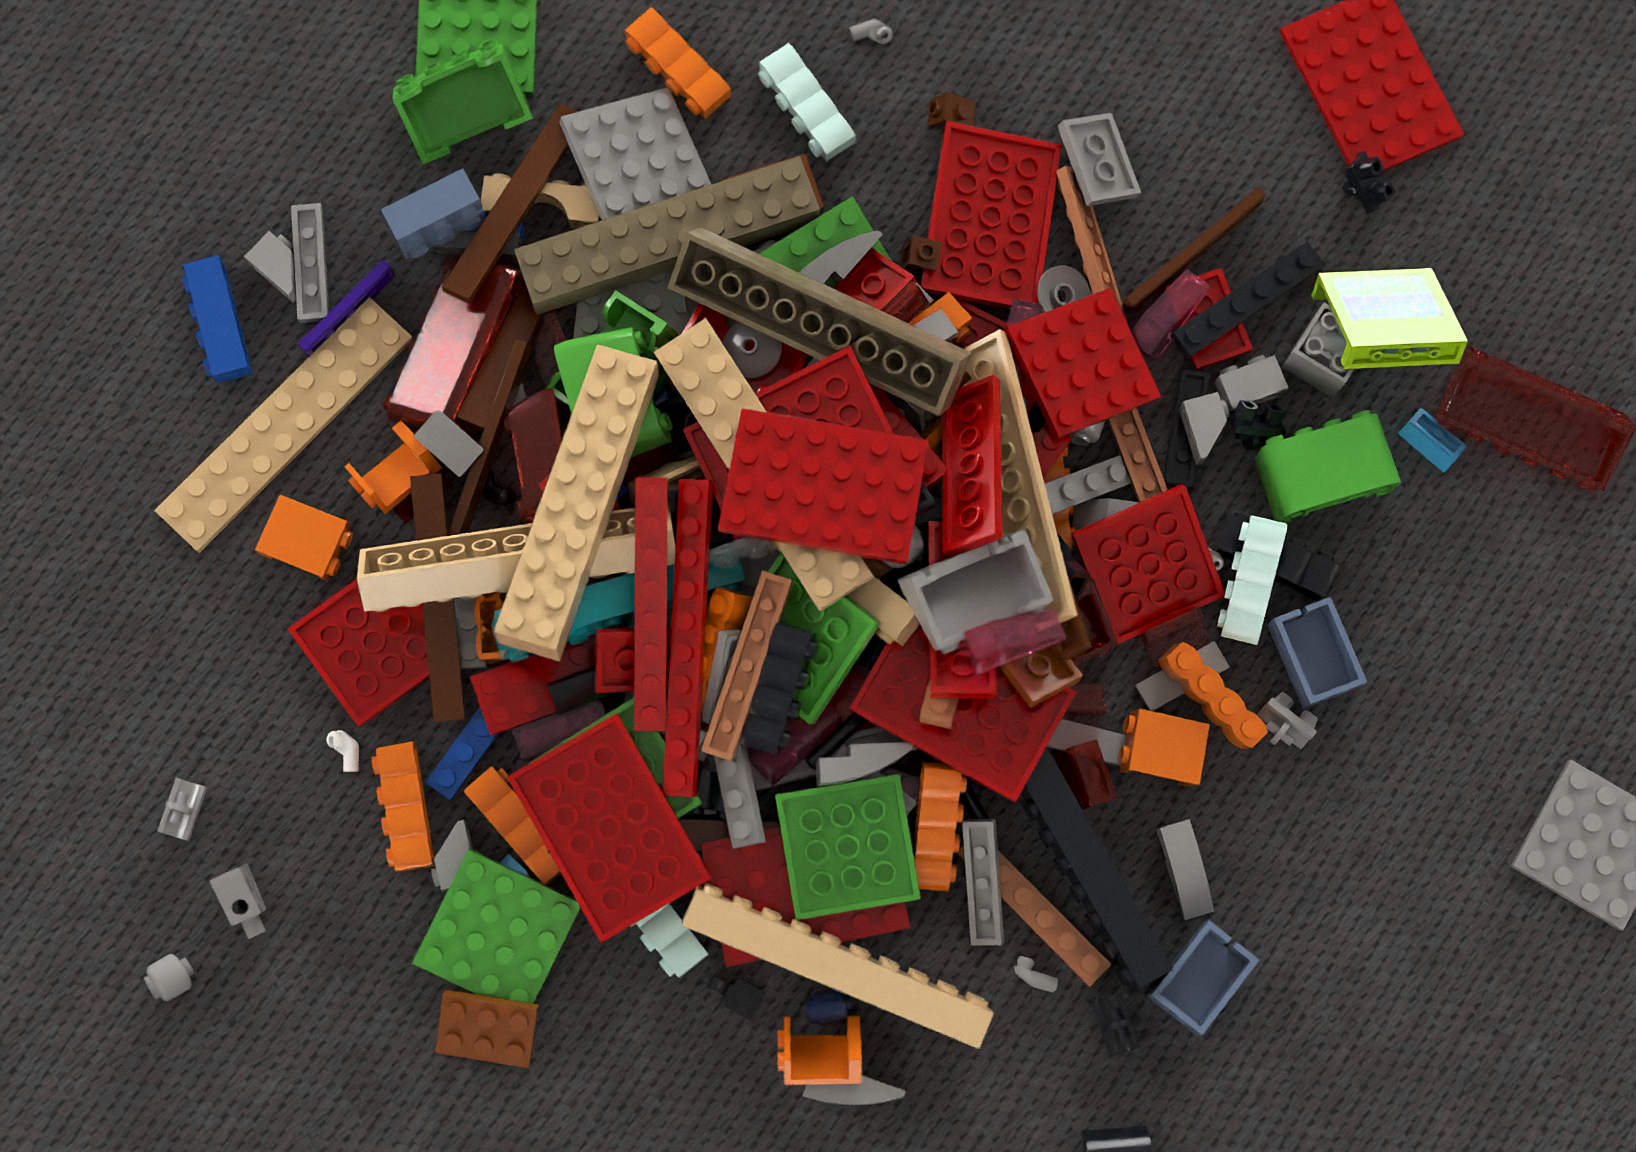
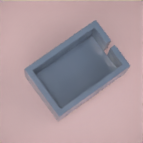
[381,168,486,259]
[1267,597,1367,709]
[1146,920,1259,1036]

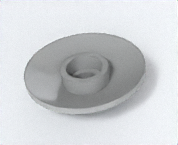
[1037,265,1091,312]
[723,322,782,378]

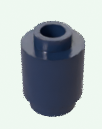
[805,989,853,1026]

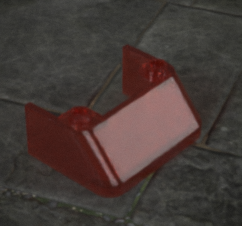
[503,388,563,524]

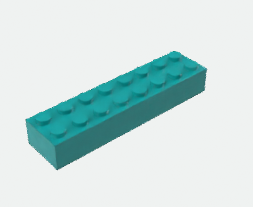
[491,545,746,662]

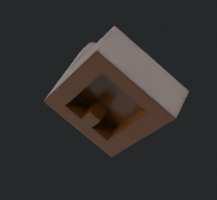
[899,235,941,274]

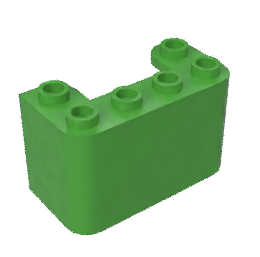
[1254,410,1401,523]

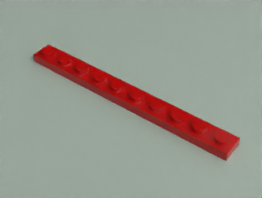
[663,479,713,797]

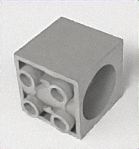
[1282,302,1354,398]

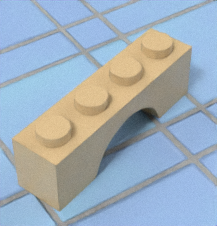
[480,173,601,229]

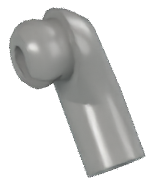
[849,19,893,44]
[1014,956,1058,993]

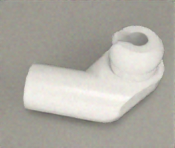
[326,730,359,772]

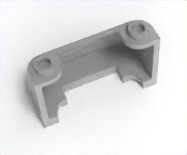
[898,529,1054,654]

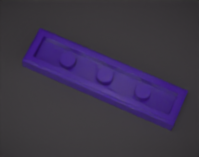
[298,260,395,357]

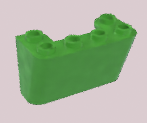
[393,40,533,164]

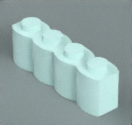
[758,43,856,162]
[1217,515,1287,645]
[631,904,709,978]

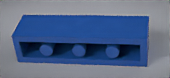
[181,255,253,384]

